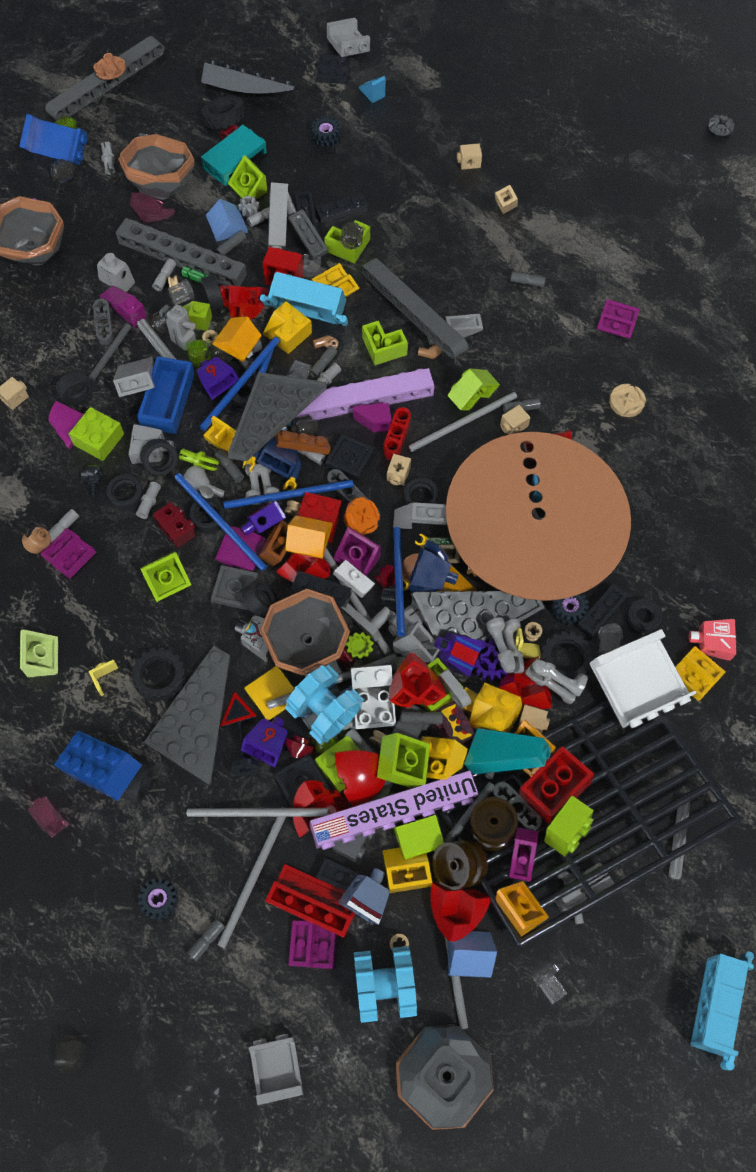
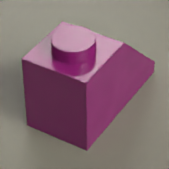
[509,827,538,882]

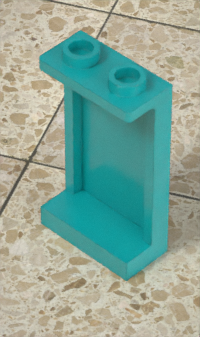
[201,125,267,186]

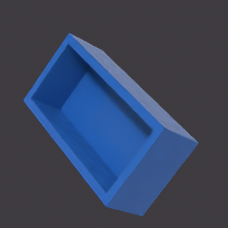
[137,356,195,434]
[54,731,142,801]

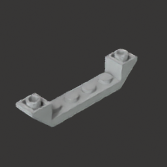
[393,502,447,529]

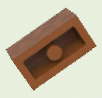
[258,520,288,566]

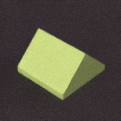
[20,630,58,677]

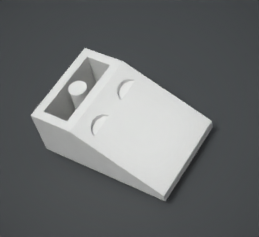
[350,664,396,729]

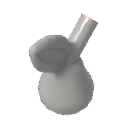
[183,466,225,498]

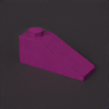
[100,286,147,328]

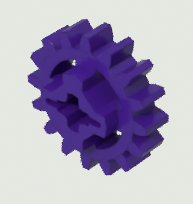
[473,639,507,682]

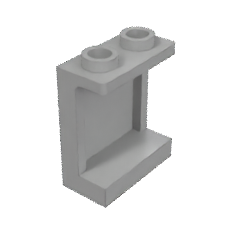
[327,18,370,57]
[113,357,155,397]
[249,1034,304,1105]

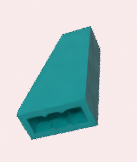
[464,728,551,774]

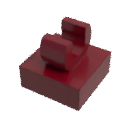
[374,564,395,589]

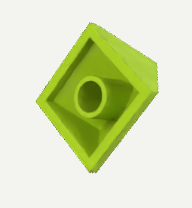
[228,155,267,200]
[140,551,191,602]
[393,815,444,860]

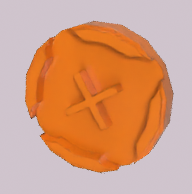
[344,497,380,535]

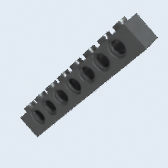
[116,218,247,286]

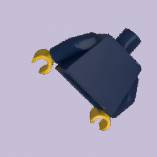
[243,437,302,490]
[403,534,458,592]

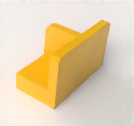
[203,416,236,455]

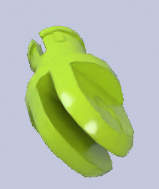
[179,448,219,471]

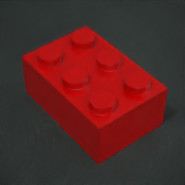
[519,746,594,825]

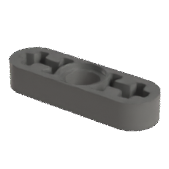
[93,299,114,345]
[493,782,542,831]

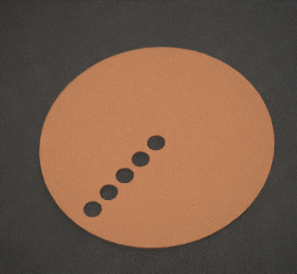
[446,432,631,601]

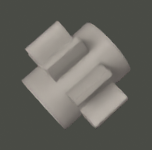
[238,196,259,217]

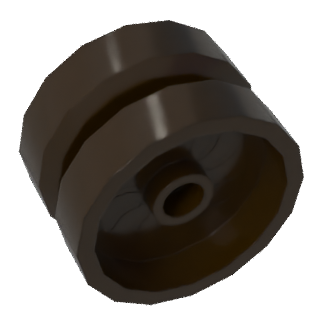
[470,797,518,851]
[432,839,488,891]

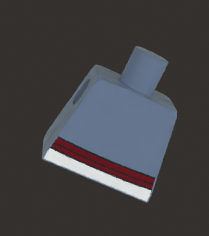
[338,868,389,925]

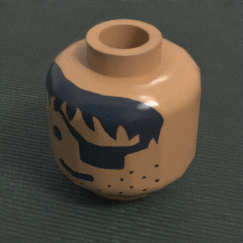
[22,526,51,554]

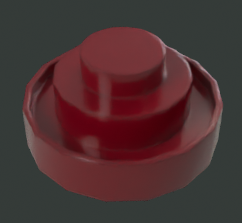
[284,734,314,759]

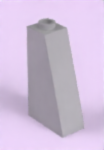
[268,182,288,250]

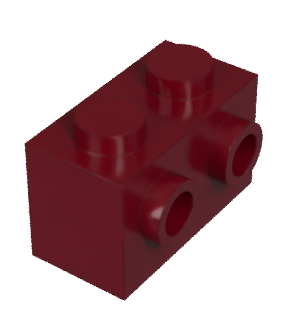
[153,502,196,549]

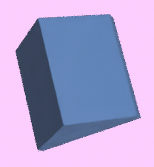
[206,199,248,242]
[448,931,497,978]

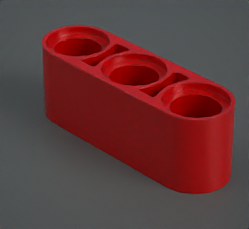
[384,407,411,460]

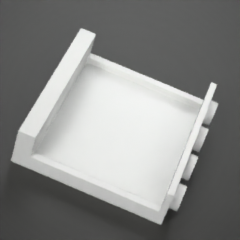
[589,629,696,728]

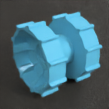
[285,665,364,744]
[354,946,417,1023]

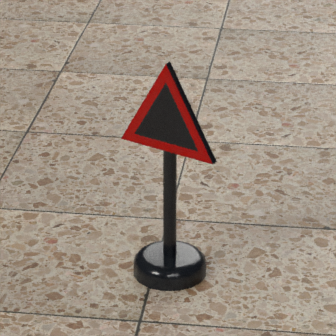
[220,691,259,776]

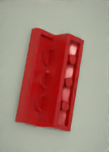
[265,864,356,938]

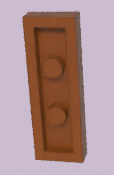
[274,430,331,455]

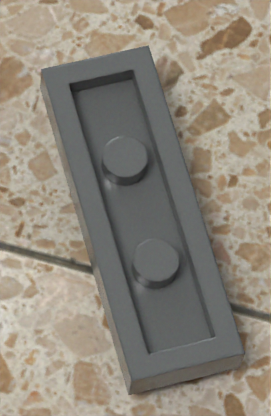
[288,209,328,260]

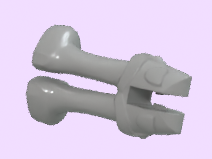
[245,462,280,505]
[486,618,524,673]
[525,658,588,704]

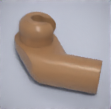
[313,335,339,349]
[418,344,443,359]

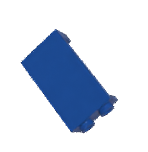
[19,114,87,165]

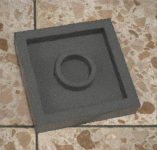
[211,565,259,610]

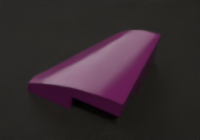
[48,401,84,449]

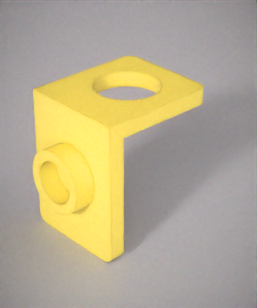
[514,628,541,659]
[89,660,118,696]

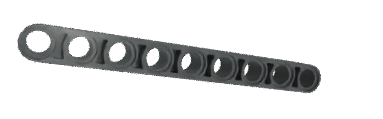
[45,36,165,122]
[360,258,469,359]

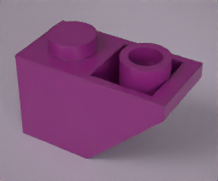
[353,402,392,432]

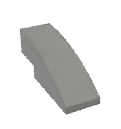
[428,314,483,345]

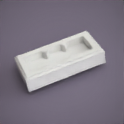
[333,560,375,598]

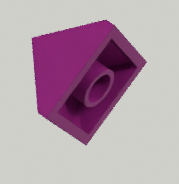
[333,527,381,576]

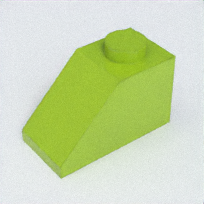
[182,301,212,331]

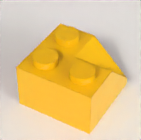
[263,301,312,354]
[469,683,523,733]

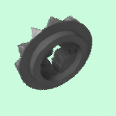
[708,114,735,136]

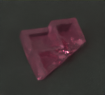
[129,193,175,222]

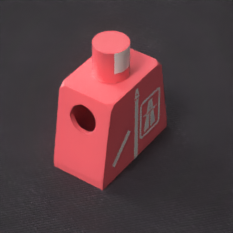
[688,619,736,661]

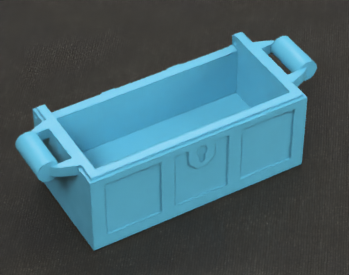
[260,272,348,326]
[690,952,754,1070]

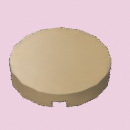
[609,384,646,417]

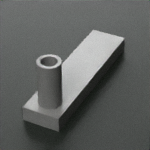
[337,604,393,642]

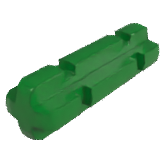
[181,266,209,283]

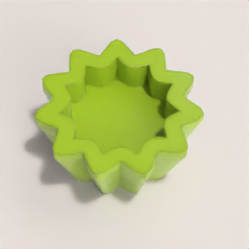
[346,632,374,659]

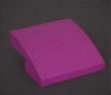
[597,299,640,339]
[215,526,266,572]
[40,528,96,579]
[288,921,338,969]

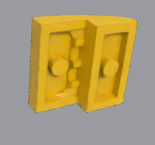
[311,263,359,297]
[675,646,726,701]
[244,666,294,721]

